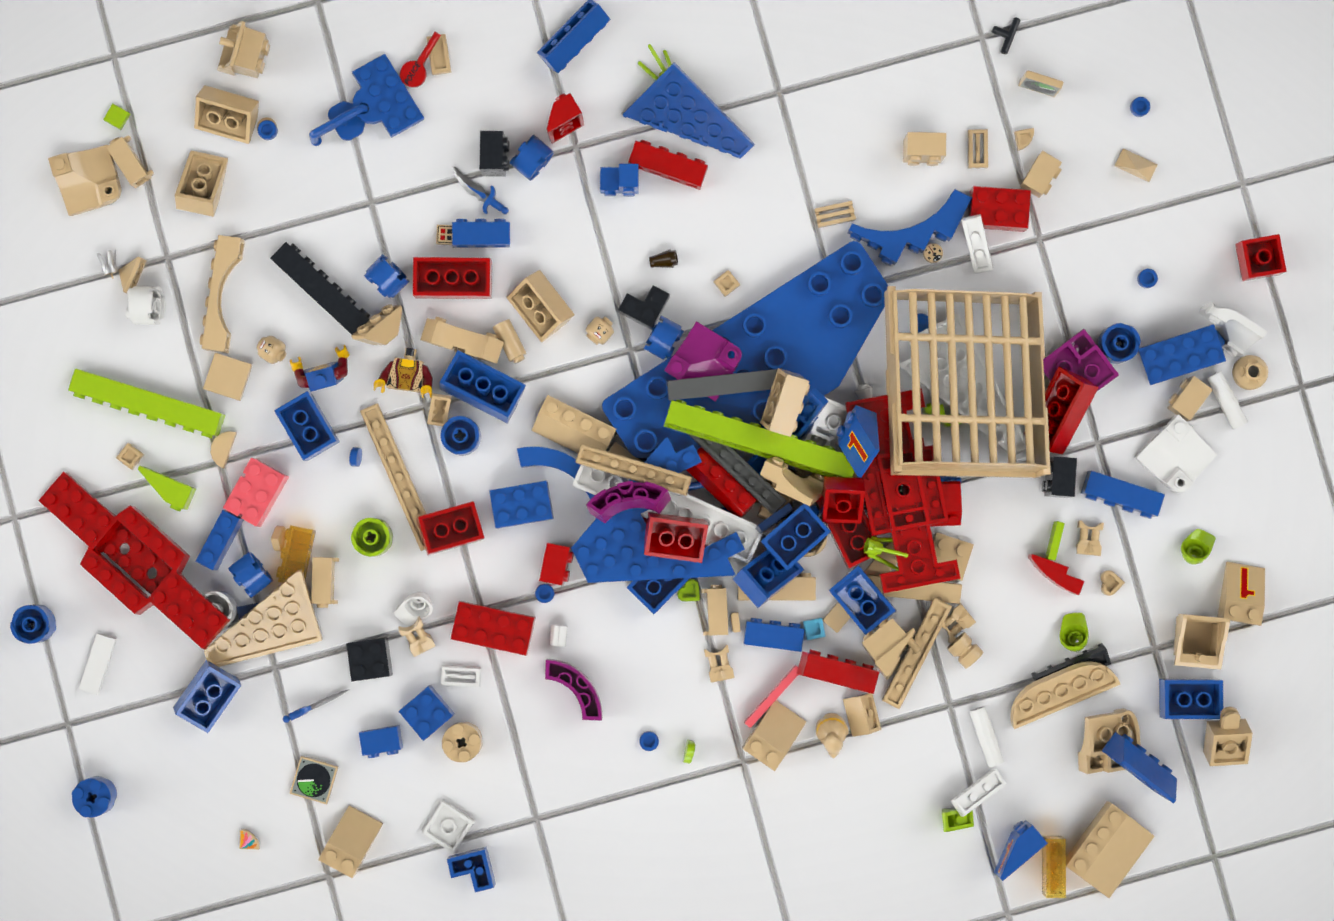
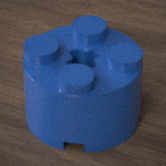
[509,135,554,181]
[364,254,410,298]
[643,315,684,360]
[1097,323,1141,364]
[440,416,481,456]
[228,551,273,598]
[10,605,56,644]
[72,776,117,818]

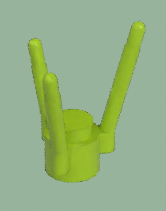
[638,44,672,80]
[864,536,908,571]

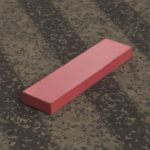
[744,665,799,728]

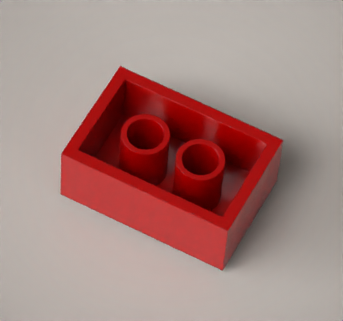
[968,186,1031,232]
[417,501,484,556]

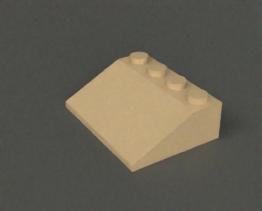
[1062,801,1155,898]

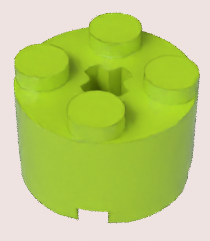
[351,518,393,557]

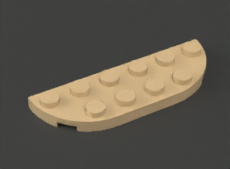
[1010,662,1120,729]

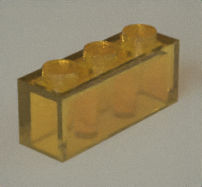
[276,525,316,583]
[1042,836,1066,898]

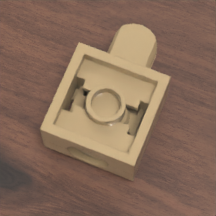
[1203,707,1253,766]

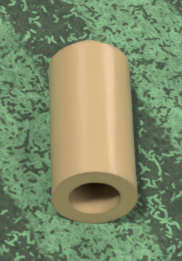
[493,319,527,364]

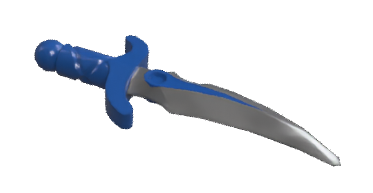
[453,167,509,214]
[283,689,350,723]

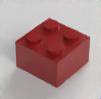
[1235,234,1287,282]
[821,477,865,524]
[539,543,574,586]

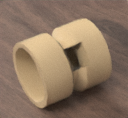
[947,632,983,669]

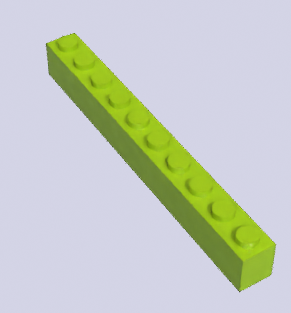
[663,400,854,478]

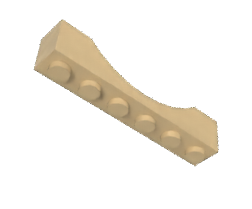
[200,235,245,353]

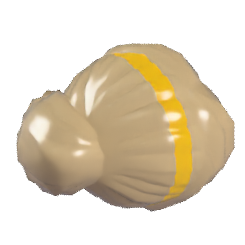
[816,713,849,758]

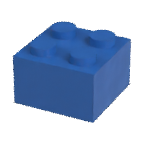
[398,685,455,741]

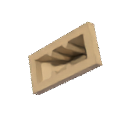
[1115,148,1158,182]
[119,257,147,293]
[427,393,451,426]

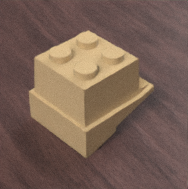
[217,21,270,78]
[1173,614,1230,670]
[862,618,921,680]

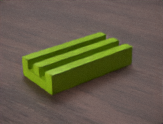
[1045,521,1065,561]

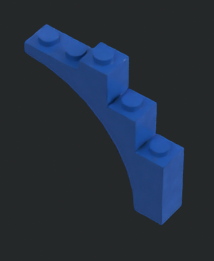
[847,189,972,266]

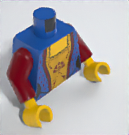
[290,345,350,392]

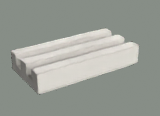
[441,665,481,687]

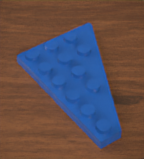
[622,62,755,159]

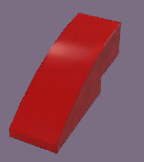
[1028,554,1084,595]

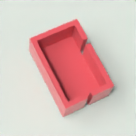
[223,457,289,527]

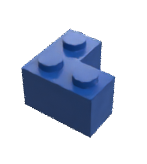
[600,164,639,197]
[447,846,496,892]

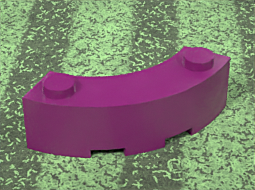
[586,481,671,523]
[545,659,603,721]

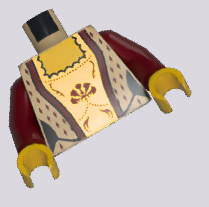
[373,348,433,398]

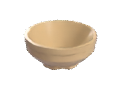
[1232,355,1268,390]

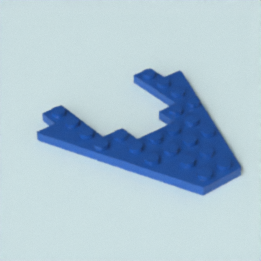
[571,437,745,583]

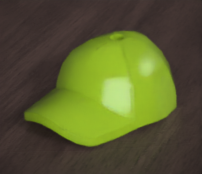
[1181,529,1216,565]
[1059,613,1089,652]

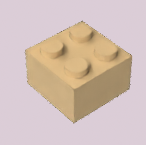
[903,132,946,166]

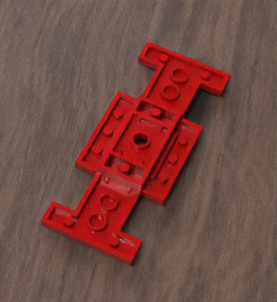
[845,388,961,594]

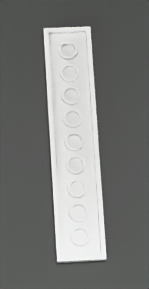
[572,465,763,564]

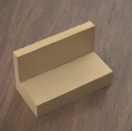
[843,693,882,737]

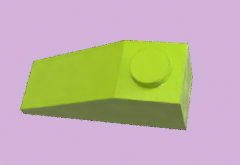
[138,466,196,512]

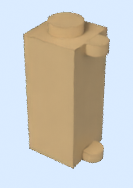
[106,135,154,188]
[311,557,339,608]
[701,584,728,636]

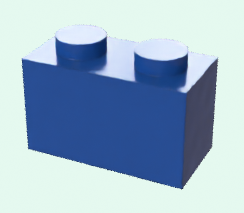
[359,725,403,758]

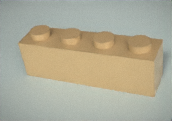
[738,573,816,600]

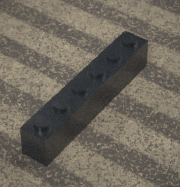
[270,242,371,335]

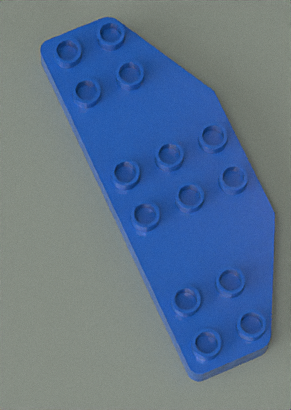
[602,241,888,459]

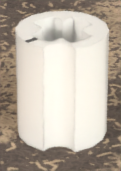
[549,625,568,647]

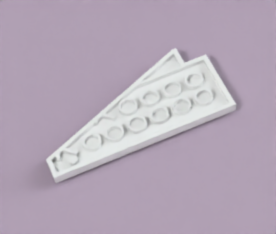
[900,313,1026,455]

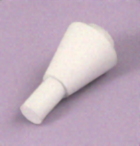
[854,383,873,400]

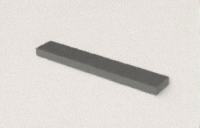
[667,368,782,401]
[689,434,787,515]

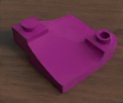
[664,321,742,402]
[1043,329,1119,391]

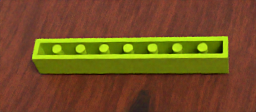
[68,369,225,439]

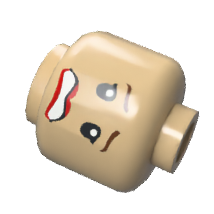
[586,316,614,345]
[257,336,286,364]

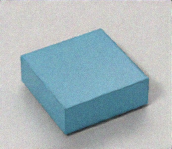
[803,618,826,640]

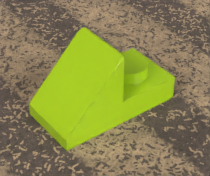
[942,809,974,832]

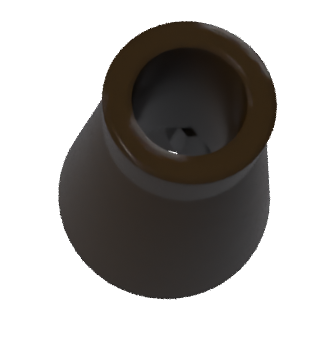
[649,249,678,268]

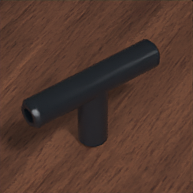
[992,17,1021,55]

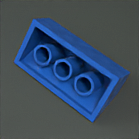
[440,350,526,424]
[1102,732,1177,804]

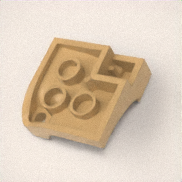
[48,145,121,216]
[760,457,826,506]
[1078,708,1140,774]

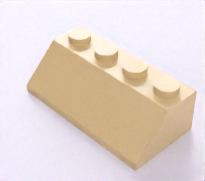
[532,395,616,453]

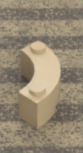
[420,317,504,364]

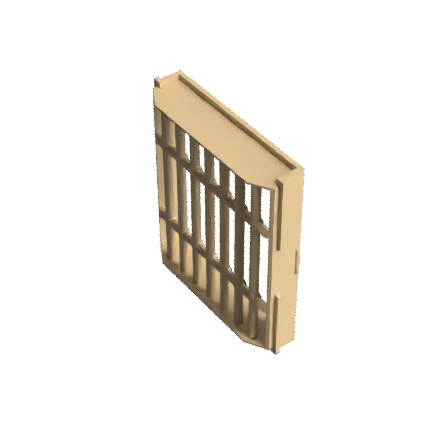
[884,286,1051,478]

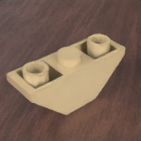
[351,304,402,345]

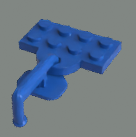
[309,54,424,146]

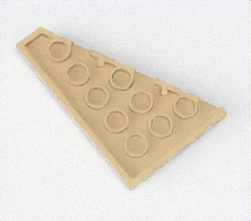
[204,569,322,667]

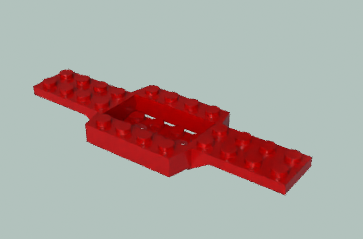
[38,471,230,650]

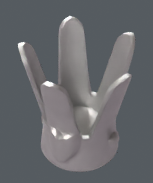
[97,250,119,279]

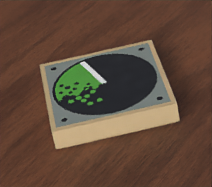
[1018,70,1064,97]
[290,756,339,805]

